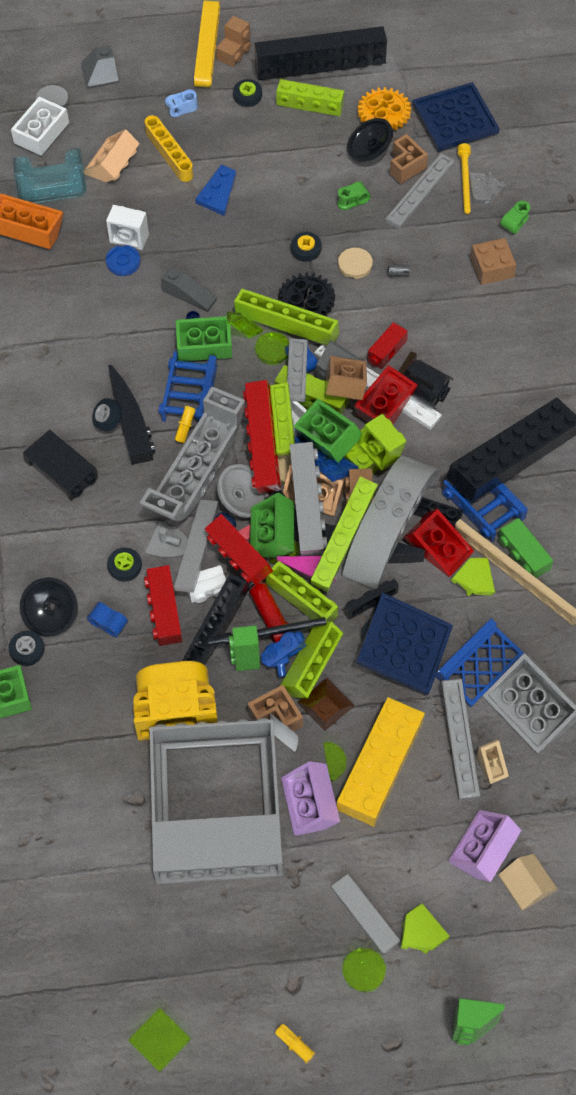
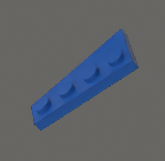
[295,435,359,482]

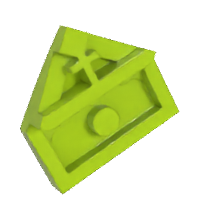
[451,558,495,596]
[401,904,450,954]

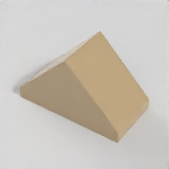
[476,739,509,784]

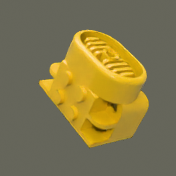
[133,661,218,741]

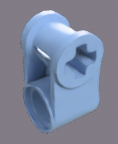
[165,89,198,117]

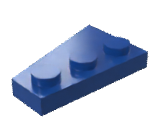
[195,165,236,216]

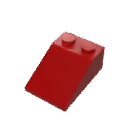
[354,365,418,424]
[404,509,474,577]

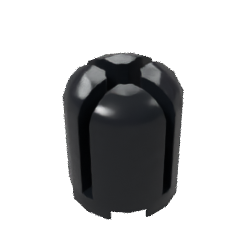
[403,360,453,409]

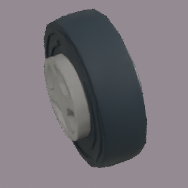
[92,398,121,431]
[9,630,45,666]

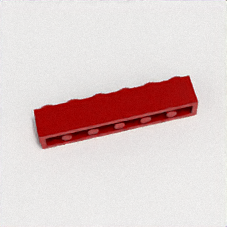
[243,380,281,494]

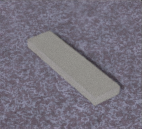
[287,338,308,402]
[331,874,400,955]

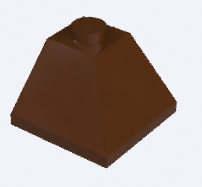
[298,678,354,731]

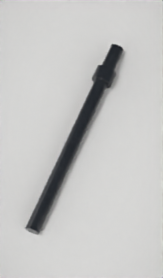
[208,617,327,646]

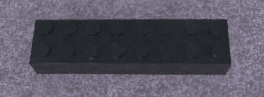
[255,26,387,81]
[446,397,576,503]

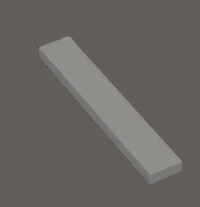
[385,153,455,230]
[174,500,219,593]
[441,679,480,800]

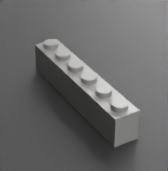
[290,442,327,556]

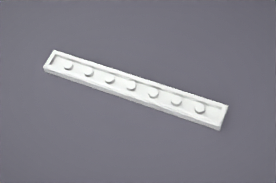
[314,344,442,430]

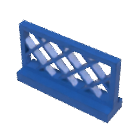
[435,618,524,707]

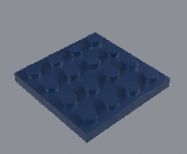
[412,82,500,151]
[355,593,453,696]

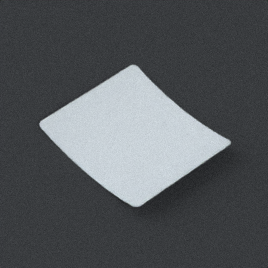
[270,713,298,752]

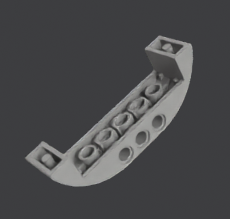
[140,387,245,521]
[342,454,440,590]

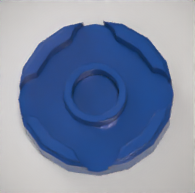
[106,245,141,276]

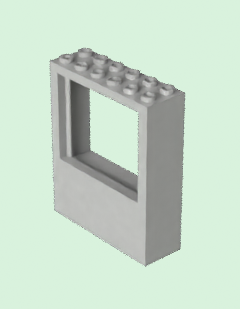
[150,718,283,884]

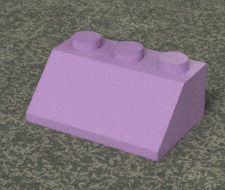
[281,761,340,835]
[448,810,522,882]

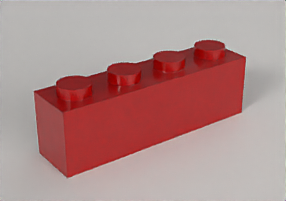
[204,514,273,586]
[144,565,183,646]

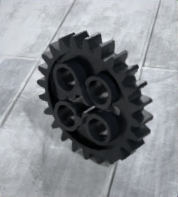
[278,272,335,317]

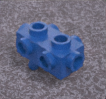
[261,630,307,678]

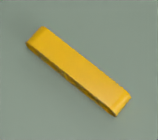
[145,115,193,182]

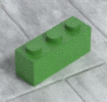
[498,518,553,578]
[229,626,260,671]

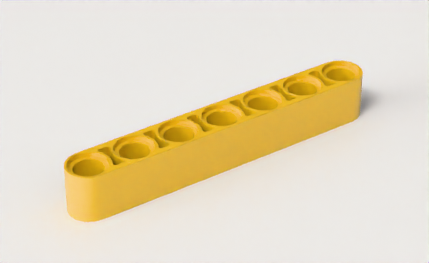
[194,0,220,87]

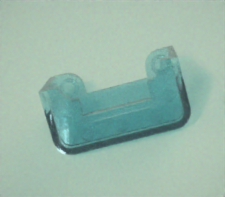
[13,148,86,203]

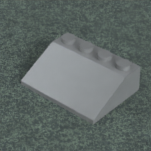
[483,653,576,754]

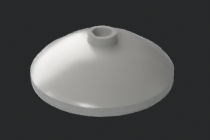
[217,464,269,518]

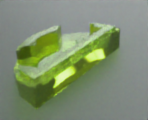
[324,742,347,782]

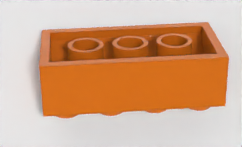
[0,193,63,249]

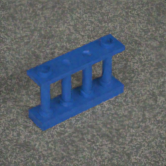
[159,351,217,422]
[442,480,528,543]

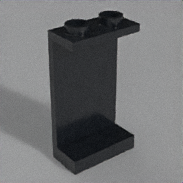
[23,429,98,501]

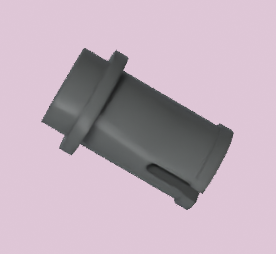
[388,263,410,277]

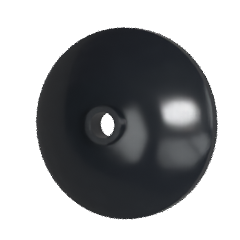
[347,118,393,162]
[20,577,78,636]

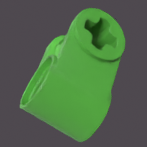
[337,181,371,210]
[500,201,530,234]

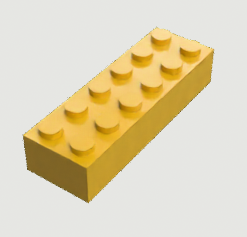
[337,697,425,827]

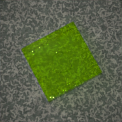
[128,1008,191,1073]

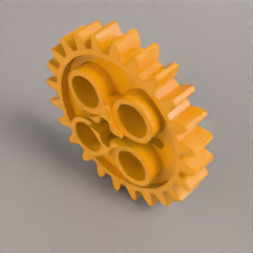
[358,87,411,131]

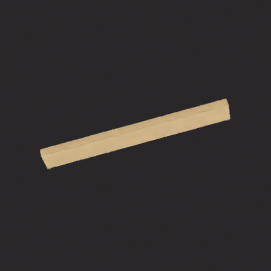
[455,519,576,625]

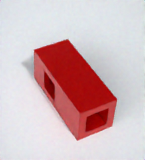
[367,322,408,369]

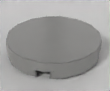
[35,85,69,108]

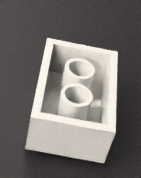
[11,97,69,156]

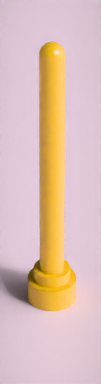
[457,143,471,214]

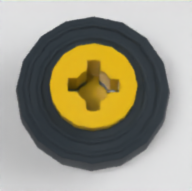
[291,232,322,261]

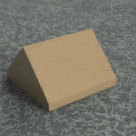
[498,854,557,911]

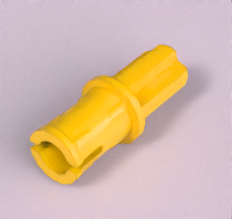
[175,406,196,443]
[275,1024,315,1064]

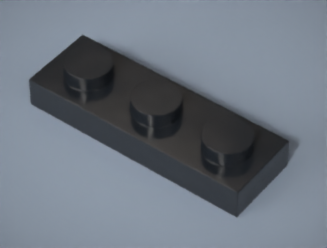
[345,579,399,620]

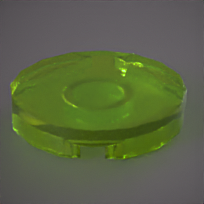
[255,332,289,365]
[343,948,386,993]

